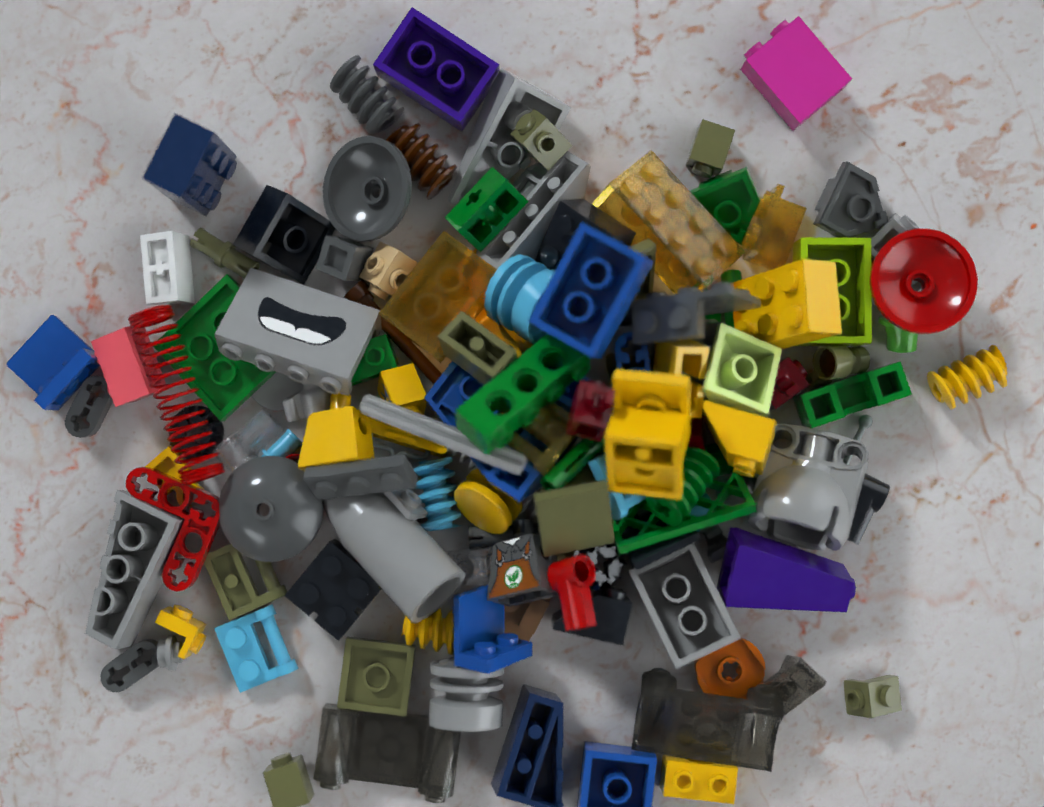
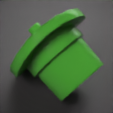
[878,315,918,353]

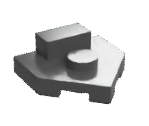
[813,161,888,238]

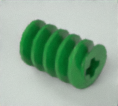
[646,447,720,526]

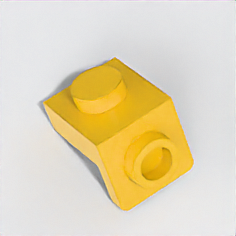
[155,604,207,659]

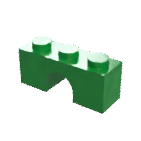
[792,361,912,429]

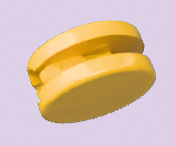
[454,468,522,534]

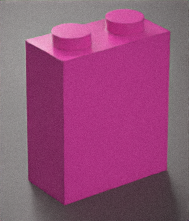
[740,16,852,131]

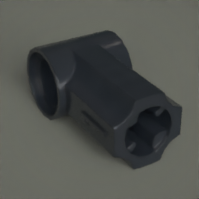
[847,473,890,545]

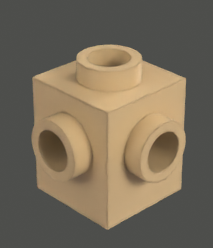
[359,241,422,302]

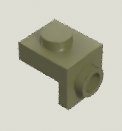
[843,675,902,718]

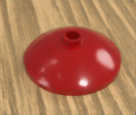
[870,228,978,334]

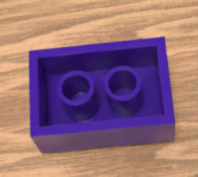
[373,7,500,132]

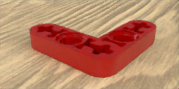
[126,467,220,592]

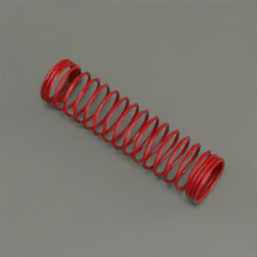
[128,305,226,486]

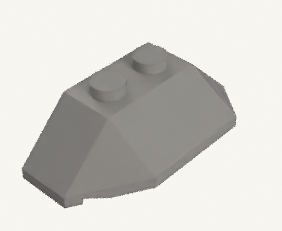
[476,151,591,271]

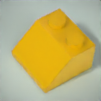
[702,400,776,478]

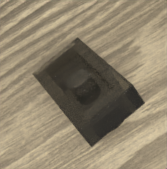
[755,655,827,720]

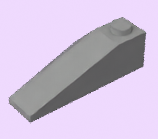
[448,68,571,205]

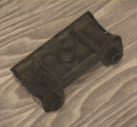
[631,668,784,772]
[313,703,462,803]

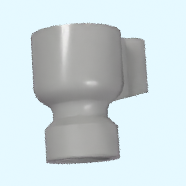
[282,382,331,422]

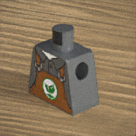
[487,519,559,607]

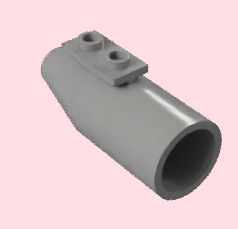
[323,489,465,623]

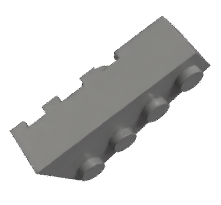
[85,490,185,650]

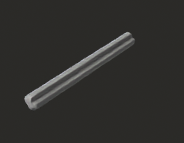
[359,394,527,475]

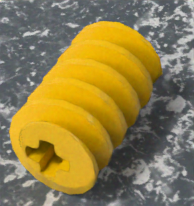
[927,345,1008,410]
[401,607,454,655]

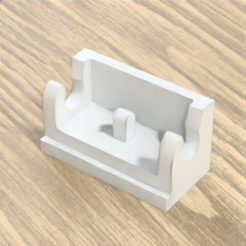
[140,231,195,306]

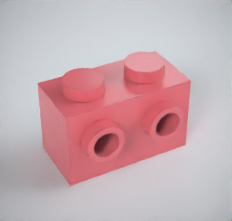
[91,327,166,407]

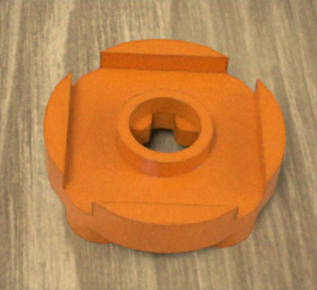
[694,637,766,706]

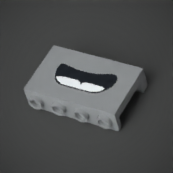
[215,268,382,396]

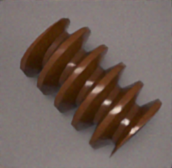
[386,123,457,200]

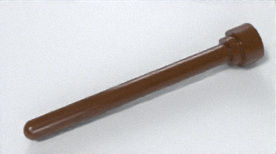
[343,280,442,384]

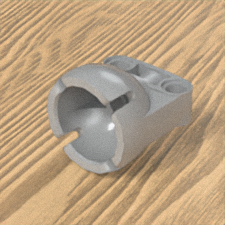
[747,423,868,551]

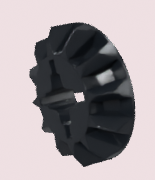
[168,405,224,459]
[573,543,627,591]

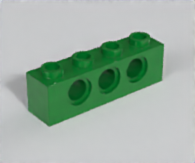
[455,333,591,456]

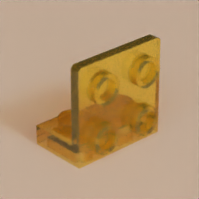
[740,184,807,270]

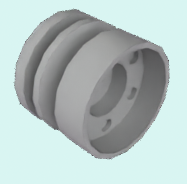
[429,657,504,731]

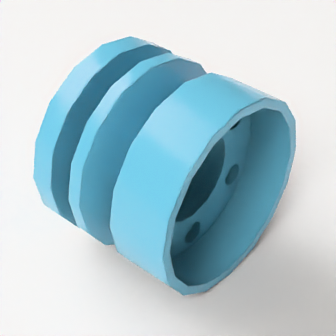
[484,255,555,345]

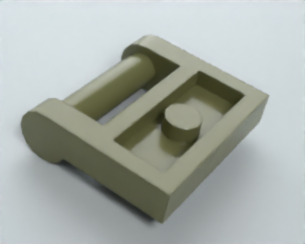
[204,544,287,620]

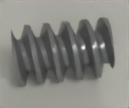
[330,55,405,134]

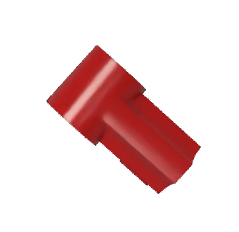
[547,554,596,631]

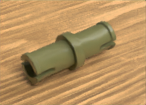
[190,228,260,279]

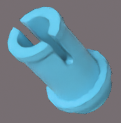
[261,429,303,457]

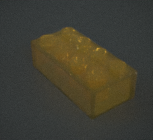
[592,150,745,294]

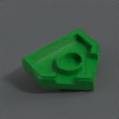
[682,167,760,244]

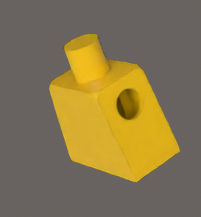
[298,393,375,471]

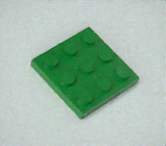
[153,274,276,421]

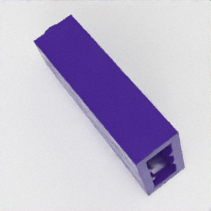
[717,527,856,613]

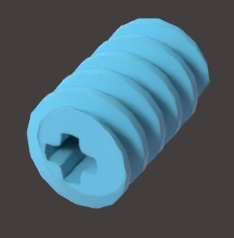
[413,457,462,531]

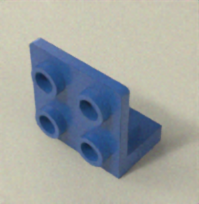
[7,315,100,411]
[453,584,532,674]

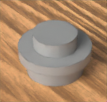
[157,635,183,670]

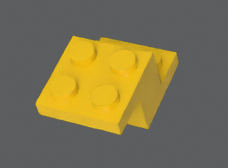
[605,369,690,500]

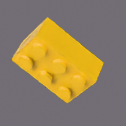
[732,259,842,349]

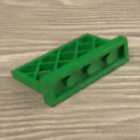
[612,443,757,555]

